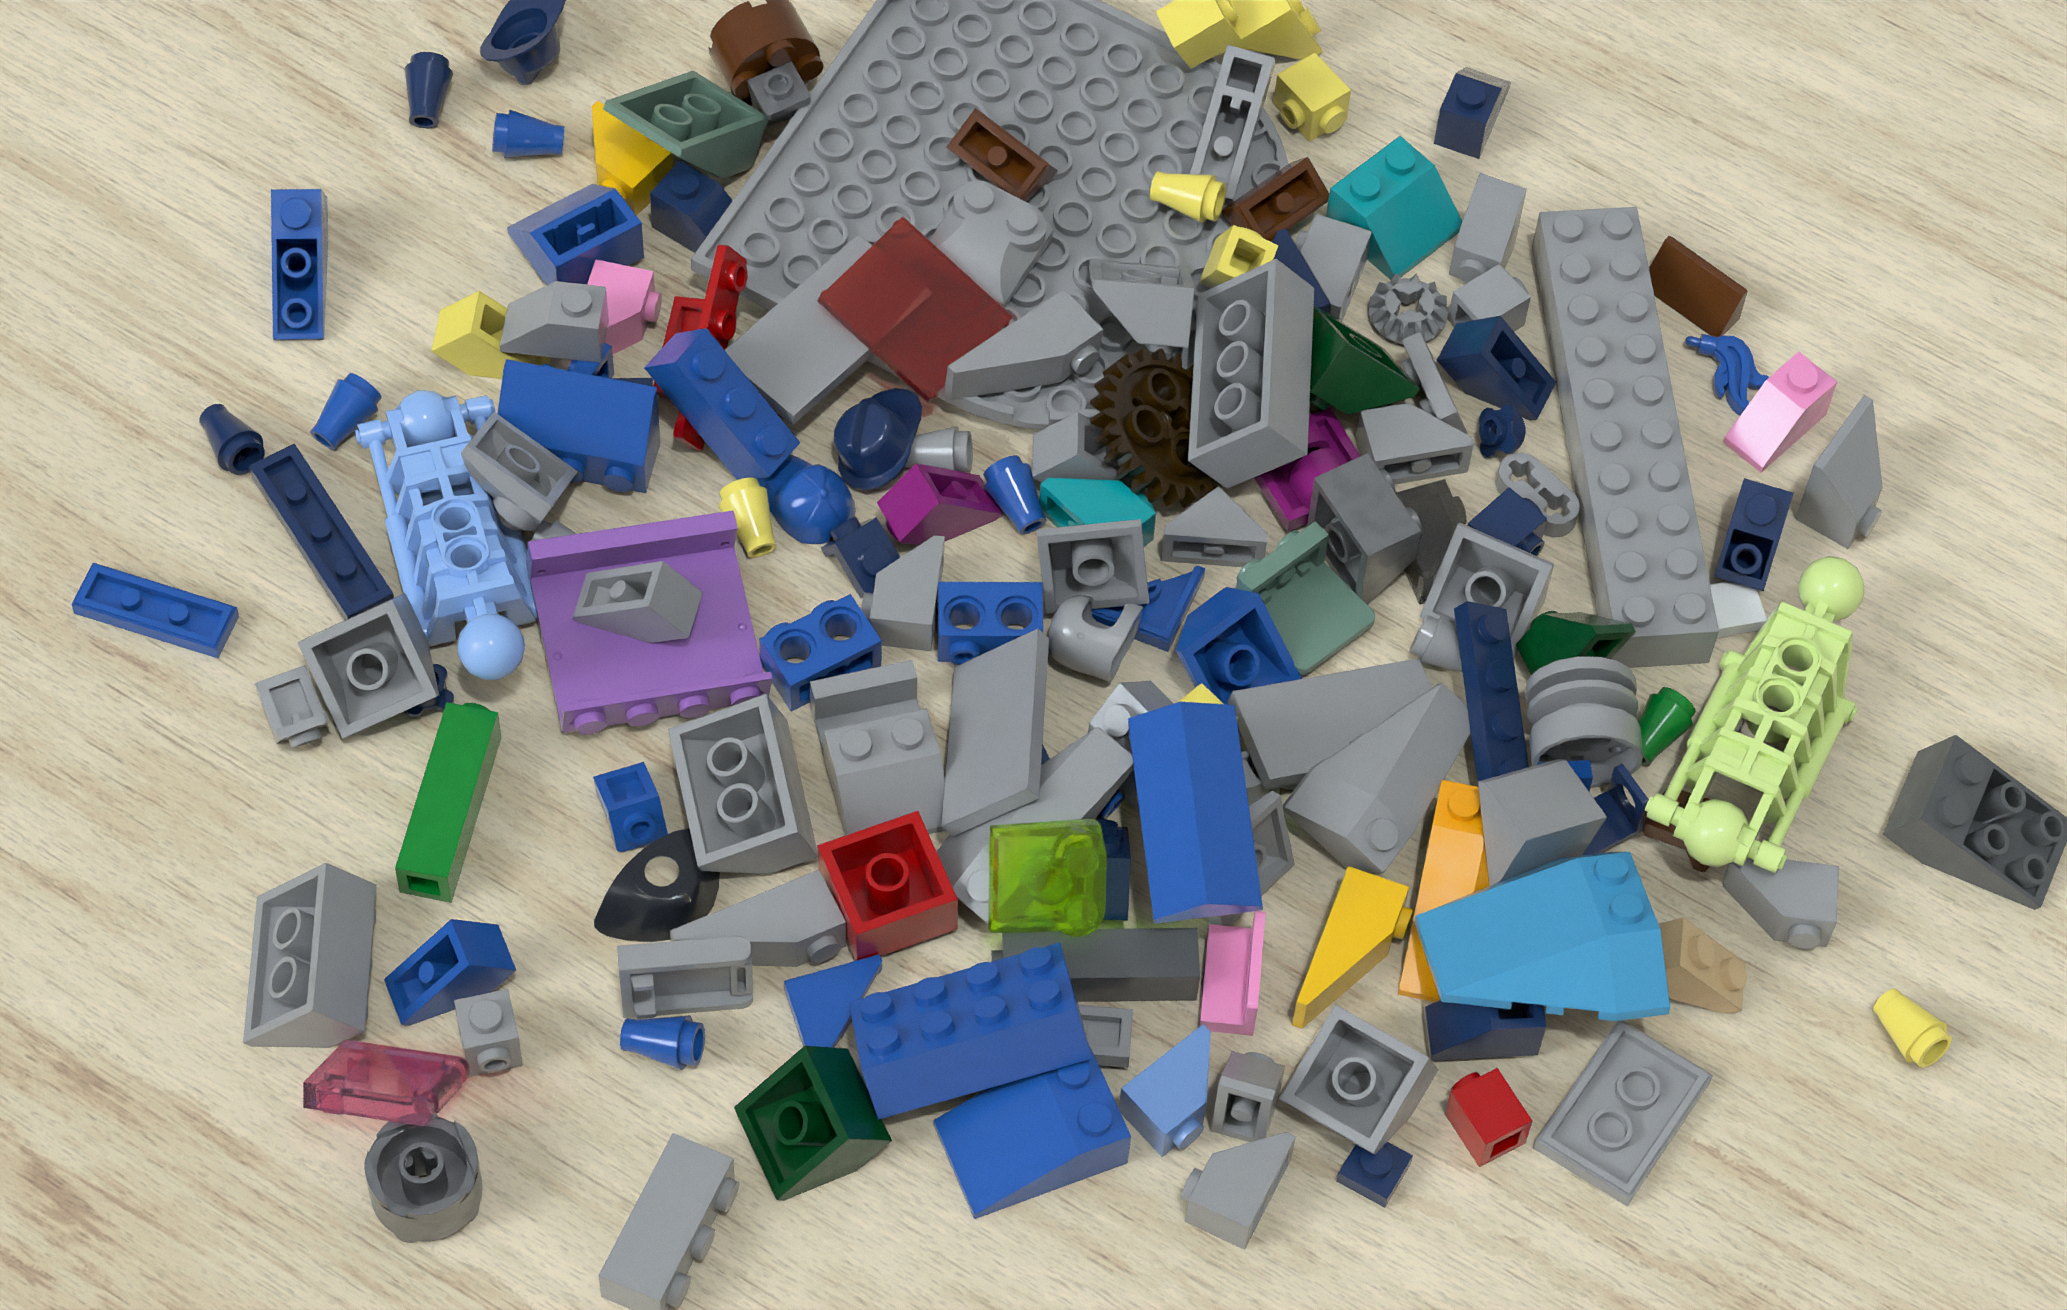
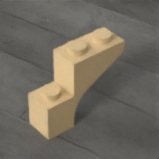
[1659,917,1747,1014]

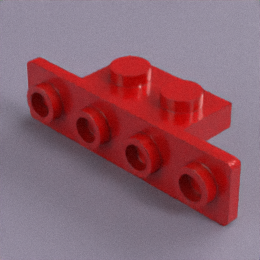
[653,244,748,451]

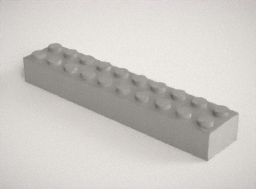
[1532,207,1719,668]

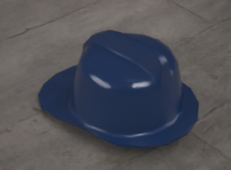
[480,0,566,85]
[834,388,923,491]

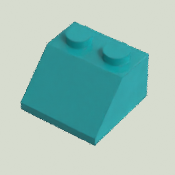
[1326,136,1463,280]

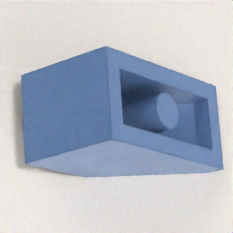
[1119,1024,1211,1157]

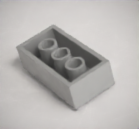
[1188,259,1314,489]

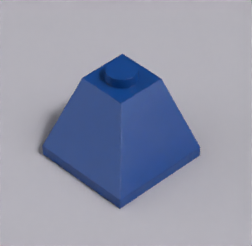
[1176,587,1302,728]

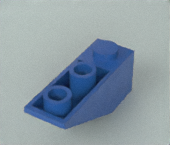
[271,189,328,340]

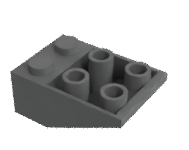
[1883,735,2067,910]

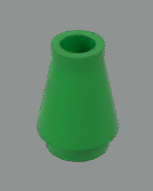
[1638,687,1696,766]

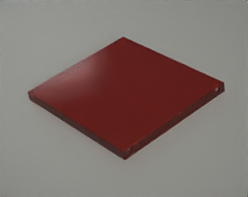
[817,217,1012,403]

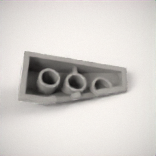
[1282,683,1471,875]
[937,727,1134,929]

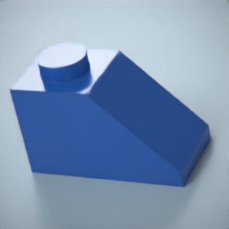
[384,919,516,1026]

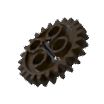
[1090,348,1223,508]

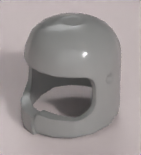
[1048,595,1143,682]

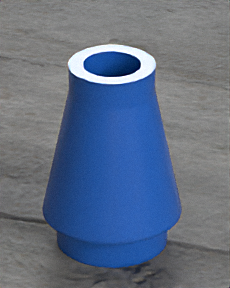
[492,109,565,158]
[310,373,382,450]
[983,455,1047,535]
[620,1015,705,1070]

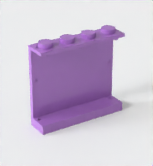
[526,510,773,735]

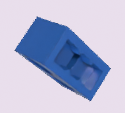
[938,582,1043,665]
[759,594,882,712]

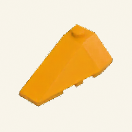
[1398,780,1489,1002]

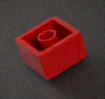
[817,811,958,961]

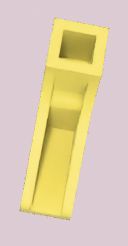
[1156,0,1323,69]

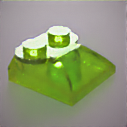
[988,818,1107,937]

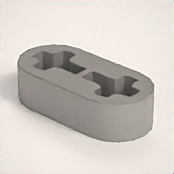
[1496,453,1580,538]

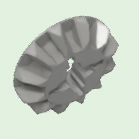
[1369,273,1448,344]

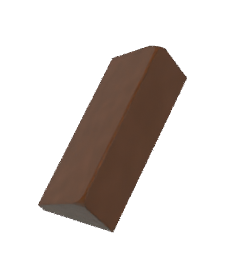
[946,108,1058,202]
[1222,157,1329,242]
[1649,236,1748,337]

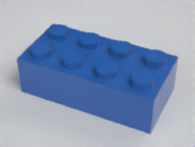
[849,942,1092,1120]

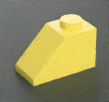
[431,290,551,379]

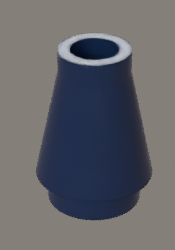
[404,52,453,129]
[199,404,265,475]

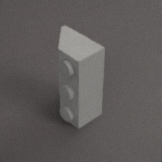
[668,694,818,874]
[243,863,377,1048]

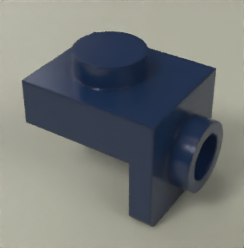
[821,516,901,598]

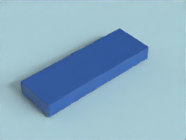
[71,563,239,658]

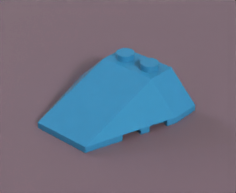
[1415,852,1670,1021]

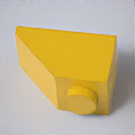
[591,100,673,216]

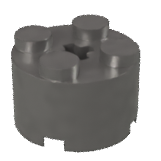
[364,1111,482,1243]

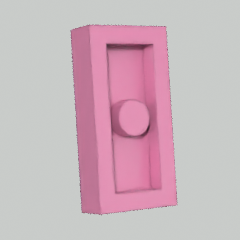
[1199,911,1266,1036]

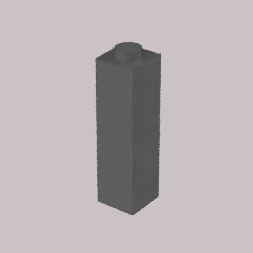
[991,928,1200,1002]

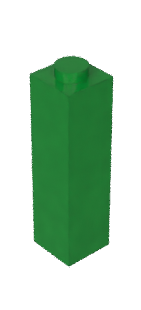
[395,702,501,903]

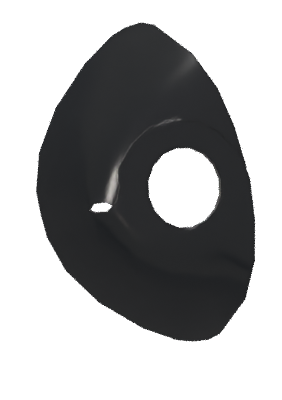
[594,828,720,942]

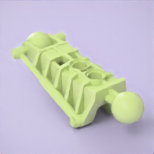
[1645,556,1865,874]

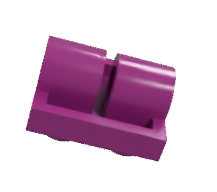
[1254,407,1361,532]

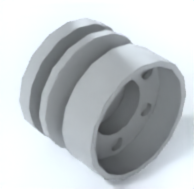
[1525,657,1643,788]

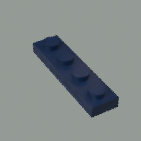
[249,443,394,620]
[1454,601,1529,787]

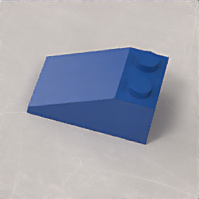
[933,1042,1131,1219]

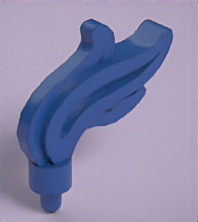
[1685,334,1769,416]

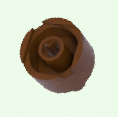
[708,0,824,106]

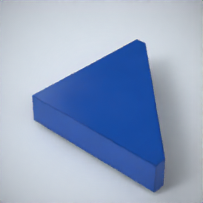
[1092,566,1205,652]
[784,954,882,1047]

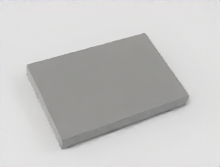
[1533,1020,1713,1206]

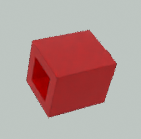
[1445,1068,1533,1167]

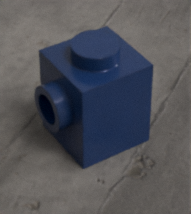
[1467,487,1547,556]

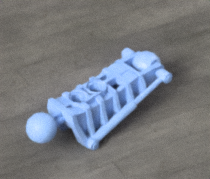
[354,390,538,680]

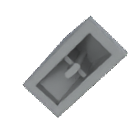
[1161,486,1268,567]

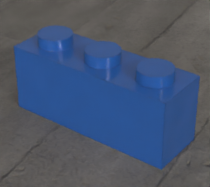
[644,328,800,480]

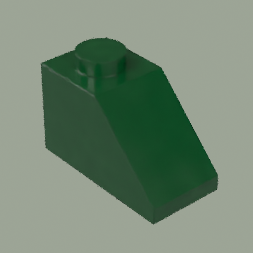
[1515,611,1636,675]

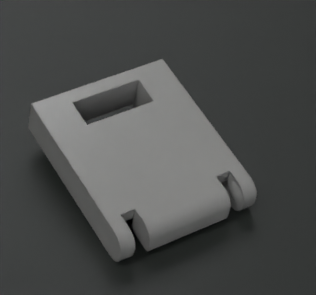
[617,936,753,1019]

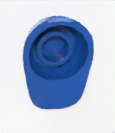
[757,454,856,544]

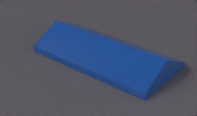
[1128,701,1263,924]

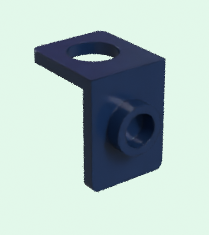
[1583,764,1649,855]

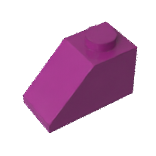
[877,463,1002,545]

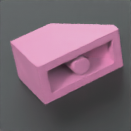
[570,260,662,362]
[1723,352,1837,473]

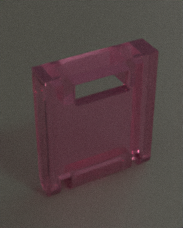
[303,1039,470,1126]

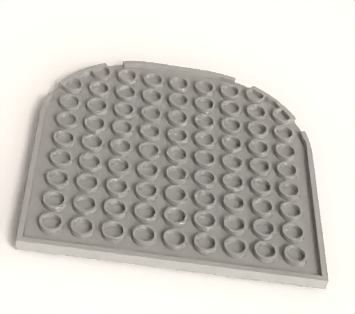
[691,0,1289,429]

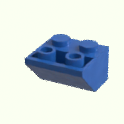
[507,184,644,285]

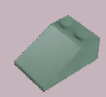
[603,71,768,178]

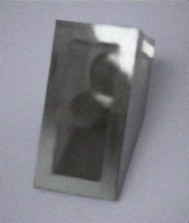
[1396,479,1467,605]

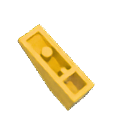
[1292,866,1414,1029]

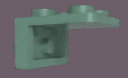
[1236,521,1375,675]

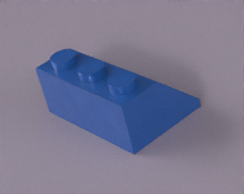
[497,359,661,493]

